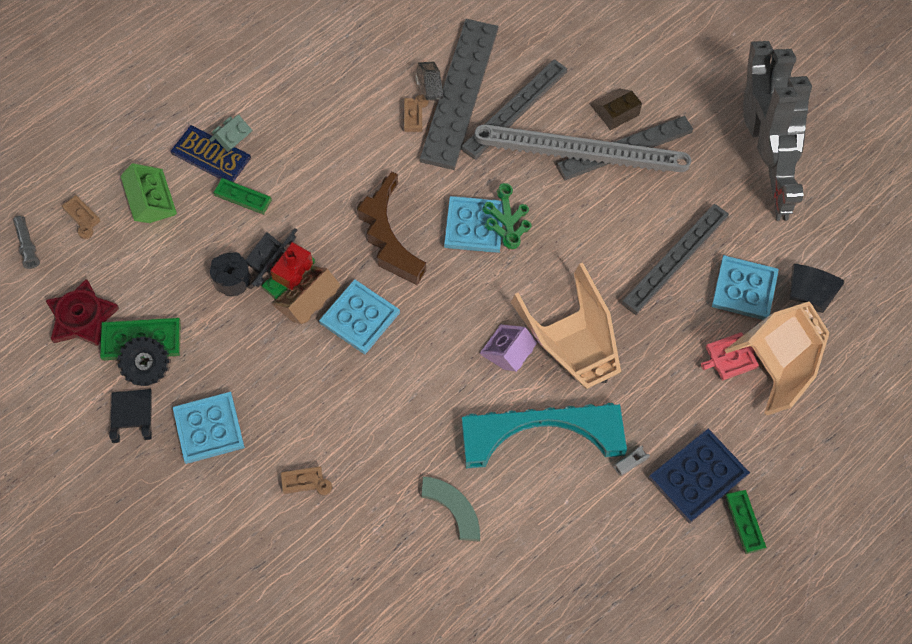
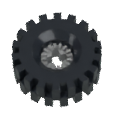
[117,337,171,386]

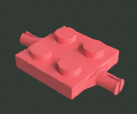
[701,332,759,381]

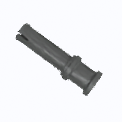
[13,216,40,269]

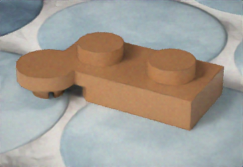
[404,94,429,132]
[61,195,101,239]
[281,466,332,496]

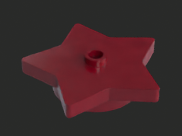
[46,279,119,346]

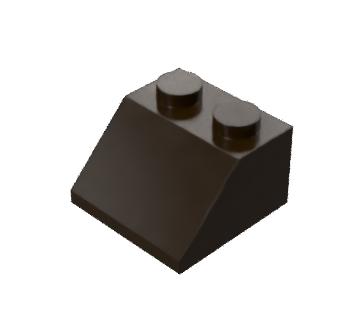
[591,88,642,131]

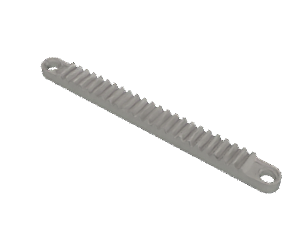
[475,125,691,172]

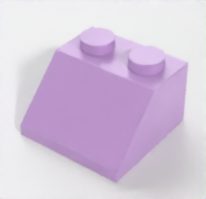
[480,324,538,372]

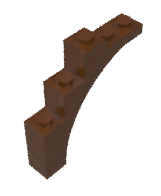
[357,171,426,285]

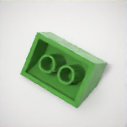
[121,163,177,223]

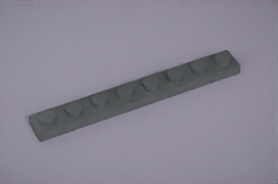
[462,59,568,160]
[557,116,693,181]
[622,203,729,315]

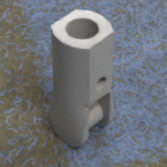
[613,446,650,476]

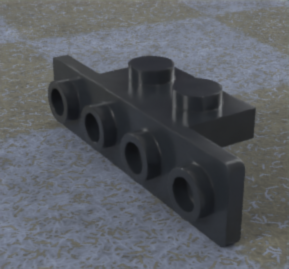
[245,228,298,289]

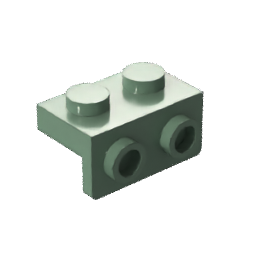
[209,114,253,152]

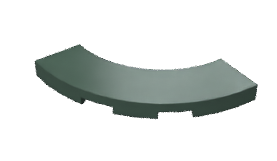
[422,476,480,542]

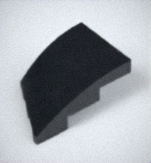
[790,263,844,313]

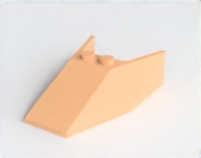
[511,262,621,389]
[724,301,829,416]

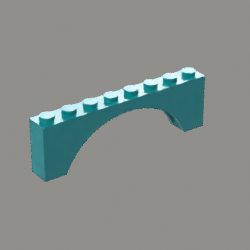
[462,403,627,469]

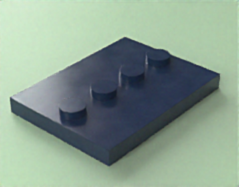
[649,428,750,524]

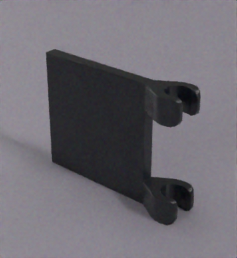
[109,389,152,443]

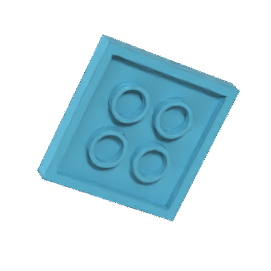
[444,196,503,253]
[712,255,779,320]
[319,279,400,355]
[173,392,245,464]

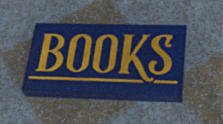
[171,125,251,182]

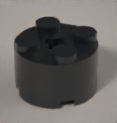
[210,252,251,297]

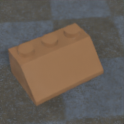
[272,266,341,325]

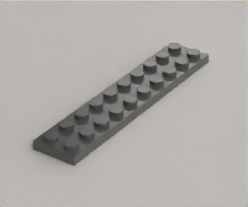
[420,19,499,170]

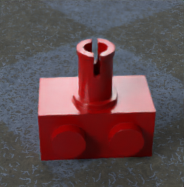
[271,242,313,290]

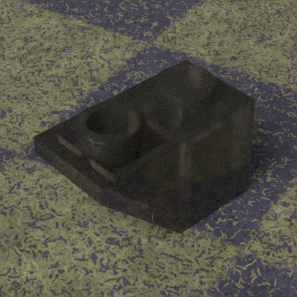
[415,61,443,100]

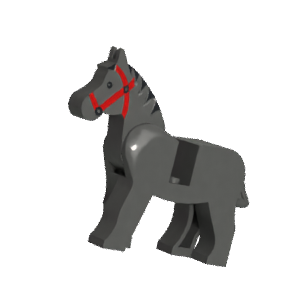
[743,41,812,221]

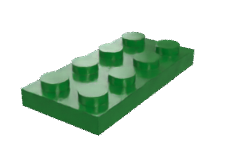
[100,318,181,361]

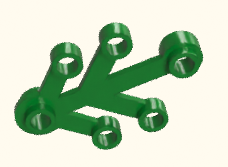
[482,183,532,250]

